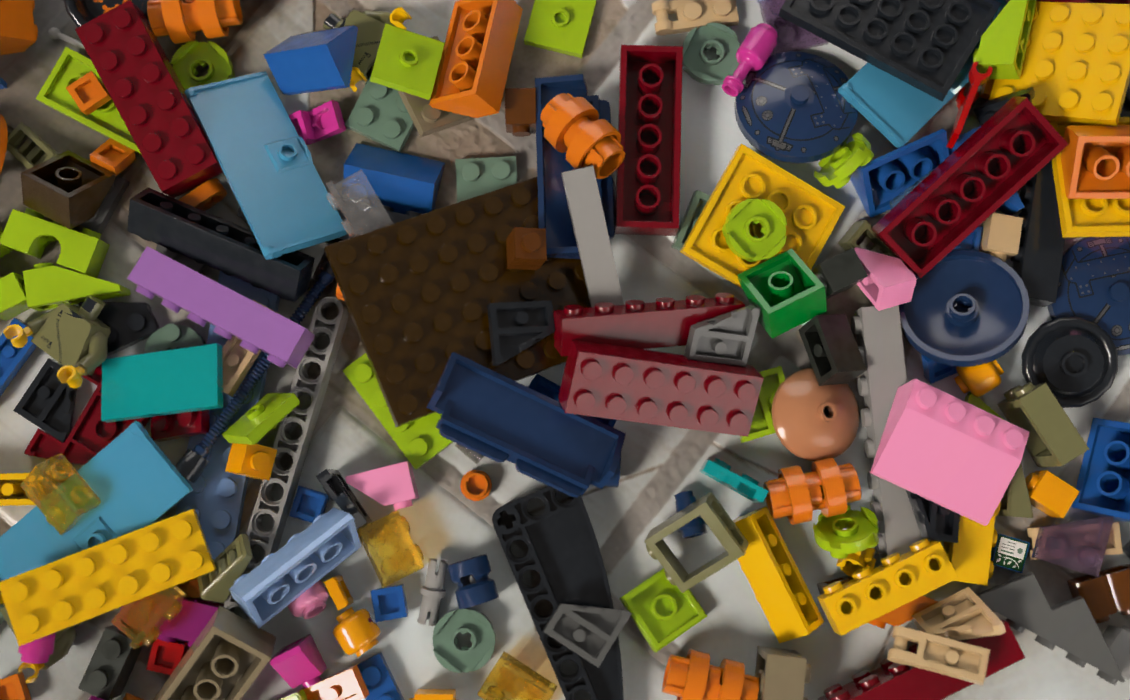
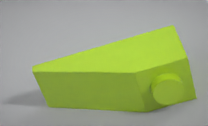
[973,0,1037,79]
[23,263,131,312]

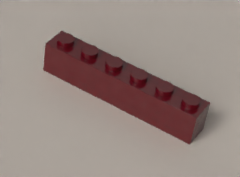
[554,293,745,356]

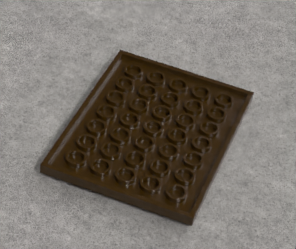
[324,177,591,428]

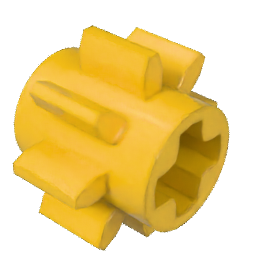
[836,548,877,577]

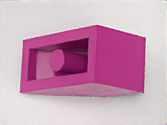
[269,634,327,689]

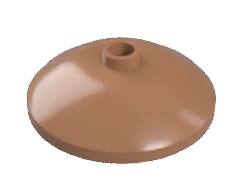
[772,368,859,461]

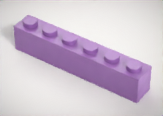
[127,246,315,369]

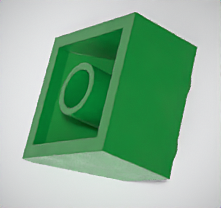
[737,248,827,339]

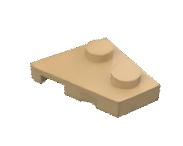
[912,586,1006,641]

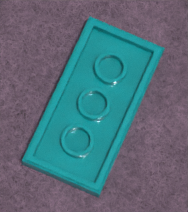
[101,343,223,423]

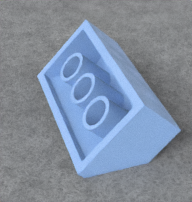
[229,508,362,629]

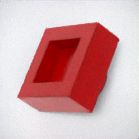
[146,637,188,675]

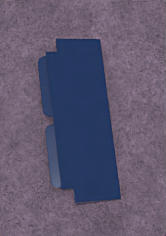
[535,74,615,259]
[426,352,626,497]

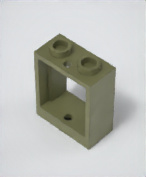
[997,382,1089,467]
[644,492,749,593]

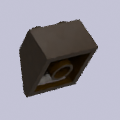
[21,150,115,230]

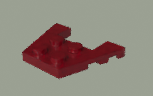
[24,363,151,465]

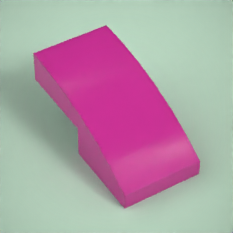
[289,100,346,145]

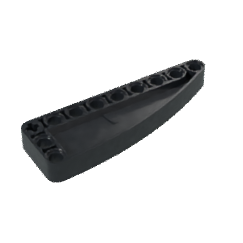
[492,486,624,700]

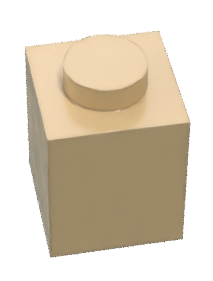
[979,213,1023,262]

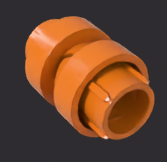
[147,0,243,44]
[540,93,625,179]
[763,458,861,525]
[662,649,760,700]

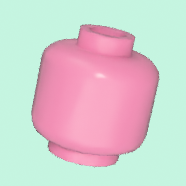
[287,580,329,619]

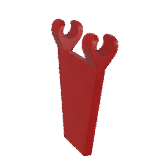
[946,62,993,149]

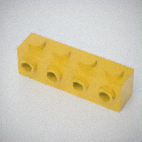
[733,506,825,643]
[817,538,958,636]

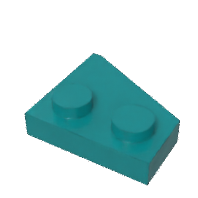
[699,458,769,503]

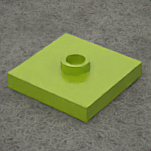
[524,0,597,58]
[370,23,445,100]
[222,393,300,445]
[619,568,707,653]

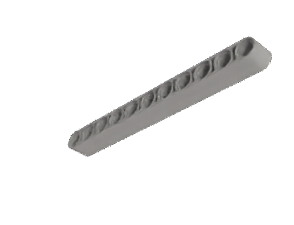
[224,297,349,624]

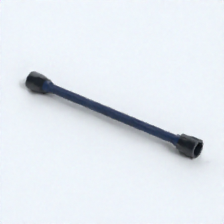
[175,255,337,483]

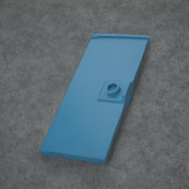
[838,0,1008,148]
[184,72,348,260]
[0,421,193,582]

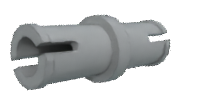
[417,558,449,626]

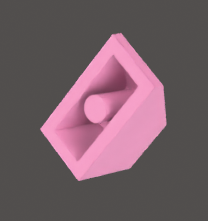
[854,247,917,311]
[345,461,419,510]

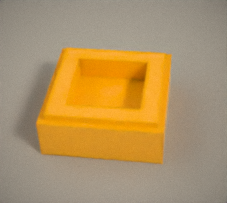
[324,575,354,611]

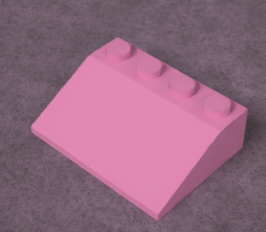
[870,378,1030,526]

